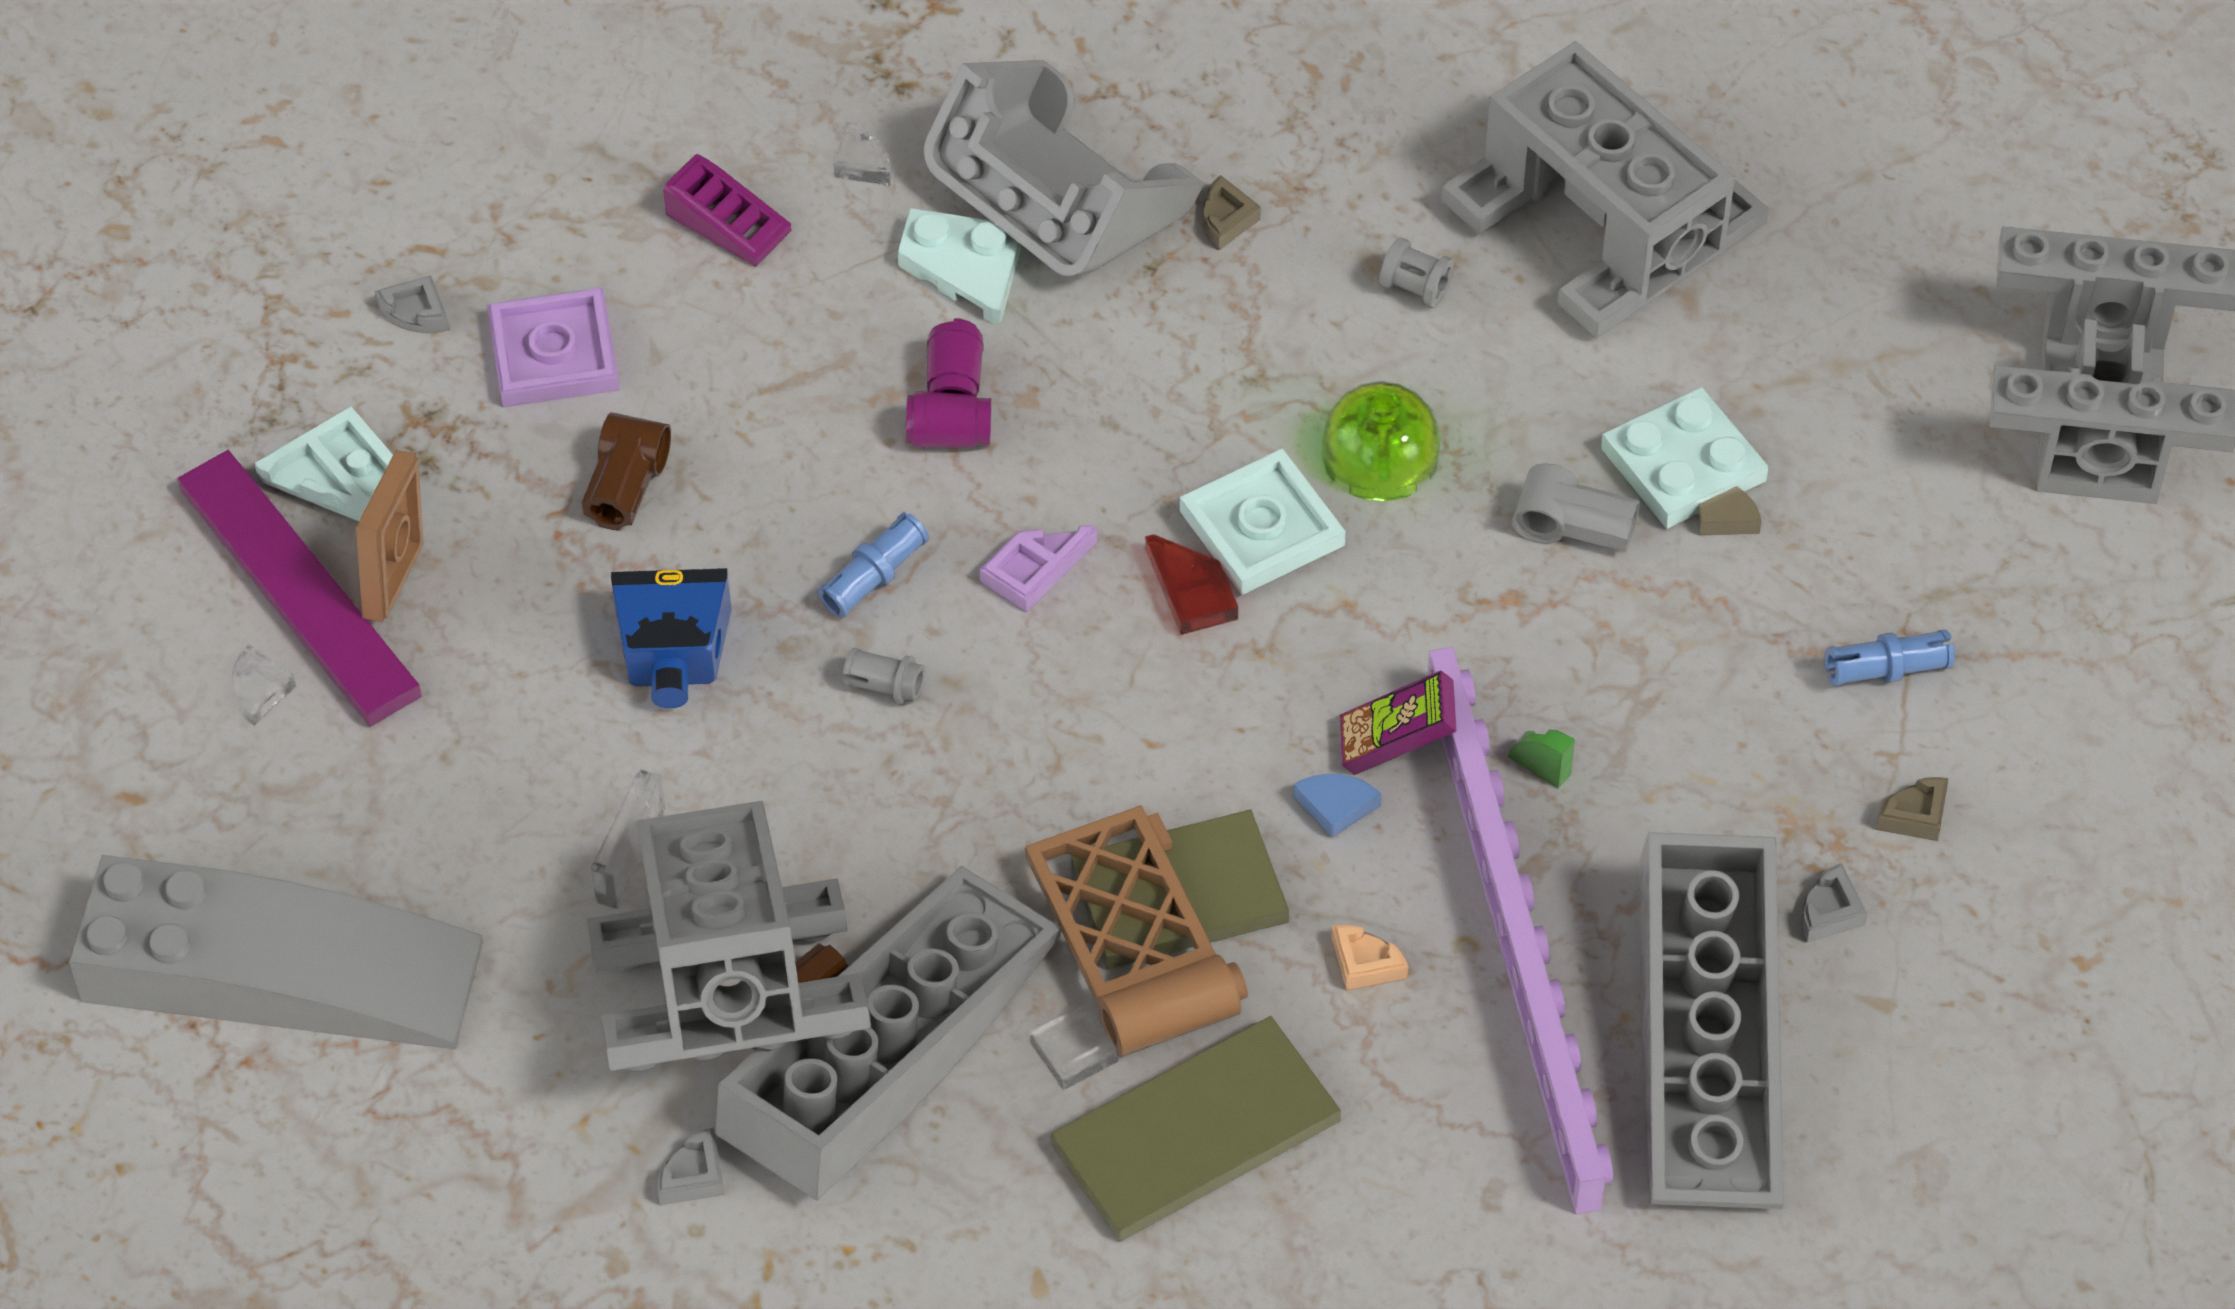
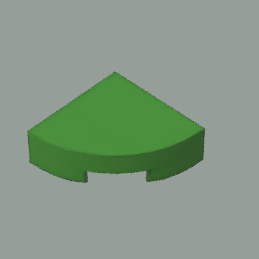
[1508,729,1575,788]

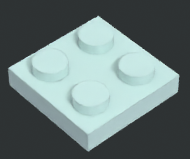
[1601,387,1768,529]
[1180,448,1346,595]

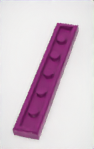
[177,449,422,727]

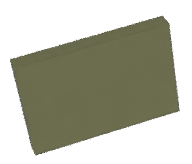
[1071,809,1289,969]

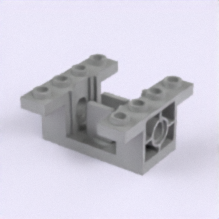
[1441,41,1769,339]
[1989,226,2235,504]
[587,800,871,1071]

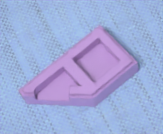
[979,525,1097,612]

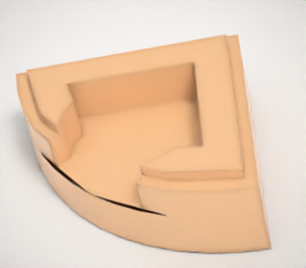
[1331,925,1409,990]

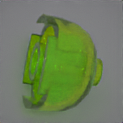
[1321,381,1441,502]

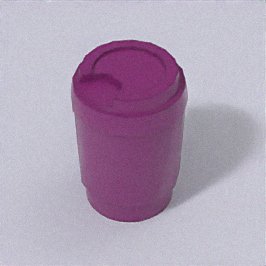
[927,318,984,395]
[906,391,992,449]

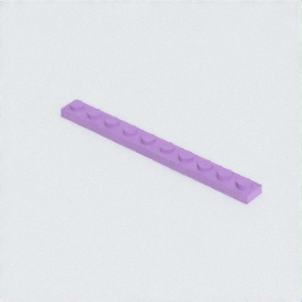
[1427,647,1613,1214]

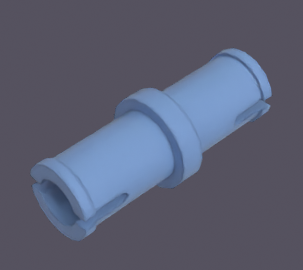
[817,512,929,619]
[1825,629,1955,686]

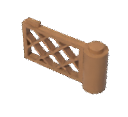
[1025,805,1248,1057]

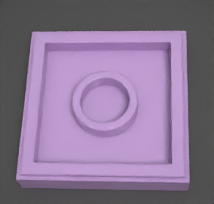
[487,287,620,407]

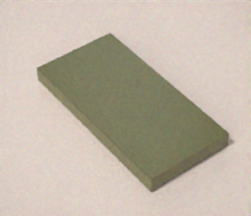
[1051,1016,1341,1242]

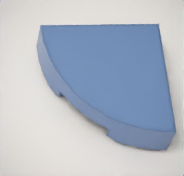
[1293,774,1381,837]

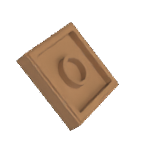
[356,450,424,623]

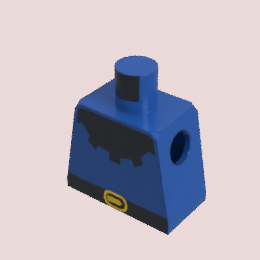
[611,568,731,708]

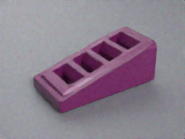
[663,154,792,267]

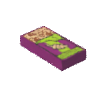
[1340,670,1457,775]

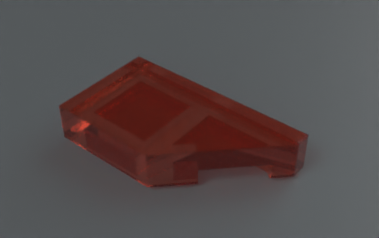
[1145,534,1239,635]

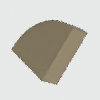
[1203,175,1261,250]
[1697,486,1761,535]
[1875,777,1949,841]

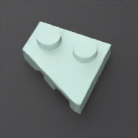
[898,208,1022,325]
[254,407,393,521]

